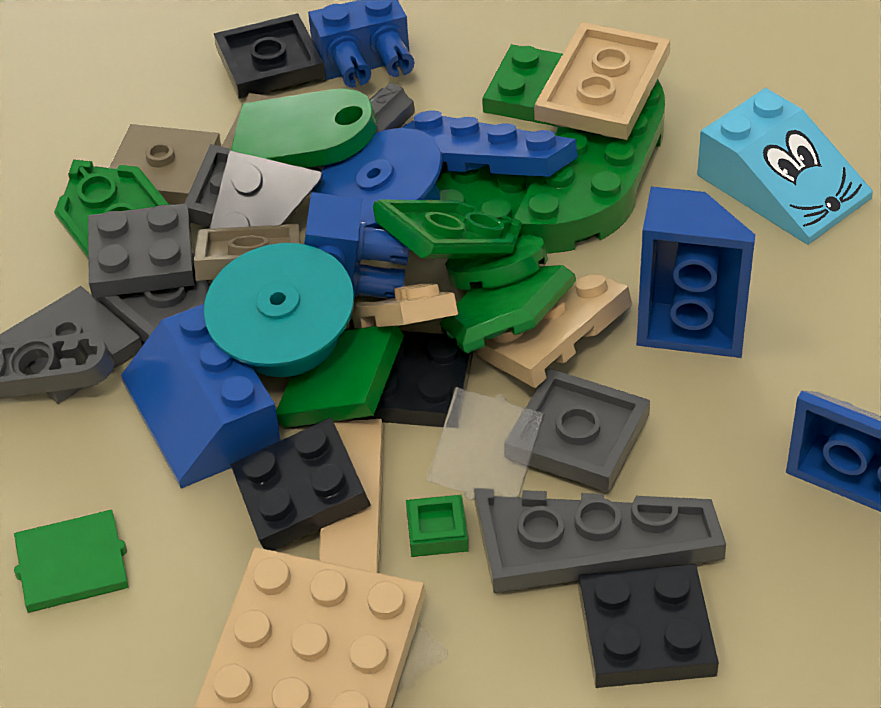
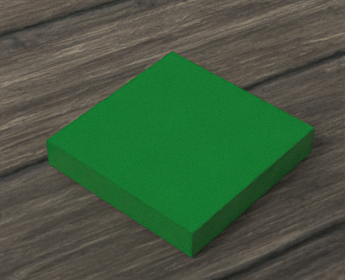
[276,325,404,428]

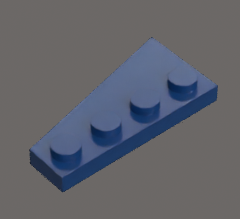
[401,110,578,177]

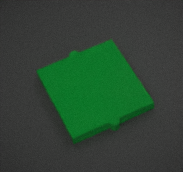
[14,509,129,613]

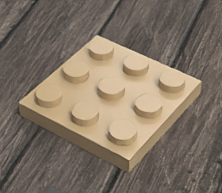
[194,547,426,708]

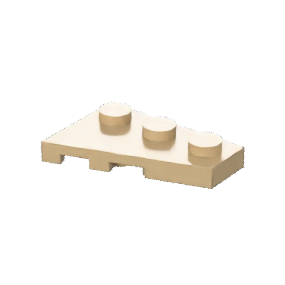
[476,273,632,388]
[345,283,458,329]

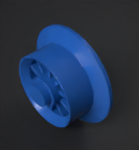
[313,128,442,230]

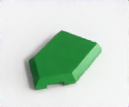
[54,159,169,260]
[373,199,523,259]
[440,265,576,353]

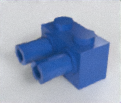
[308,0,415,88]
[304,192,410,300]

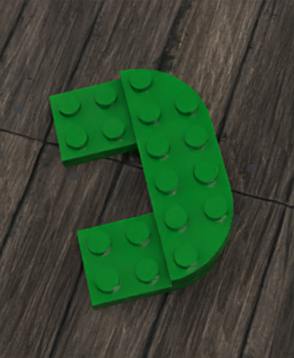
[436,44,665,254]

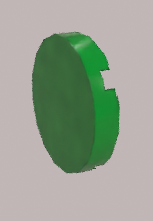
[445,235,548,291]

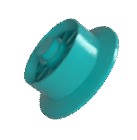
[204,243,354,377]

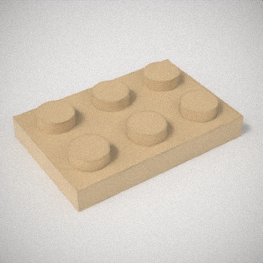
[534,22,670,140]

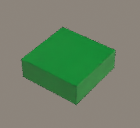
[406,494,468,557]

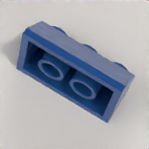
[636,186,756,358]
[121,304,281,488]
[786,390,881,512]

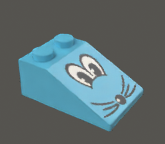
[697,88,873,245]

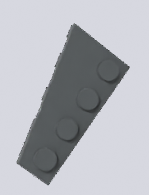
[474,488,726,593]

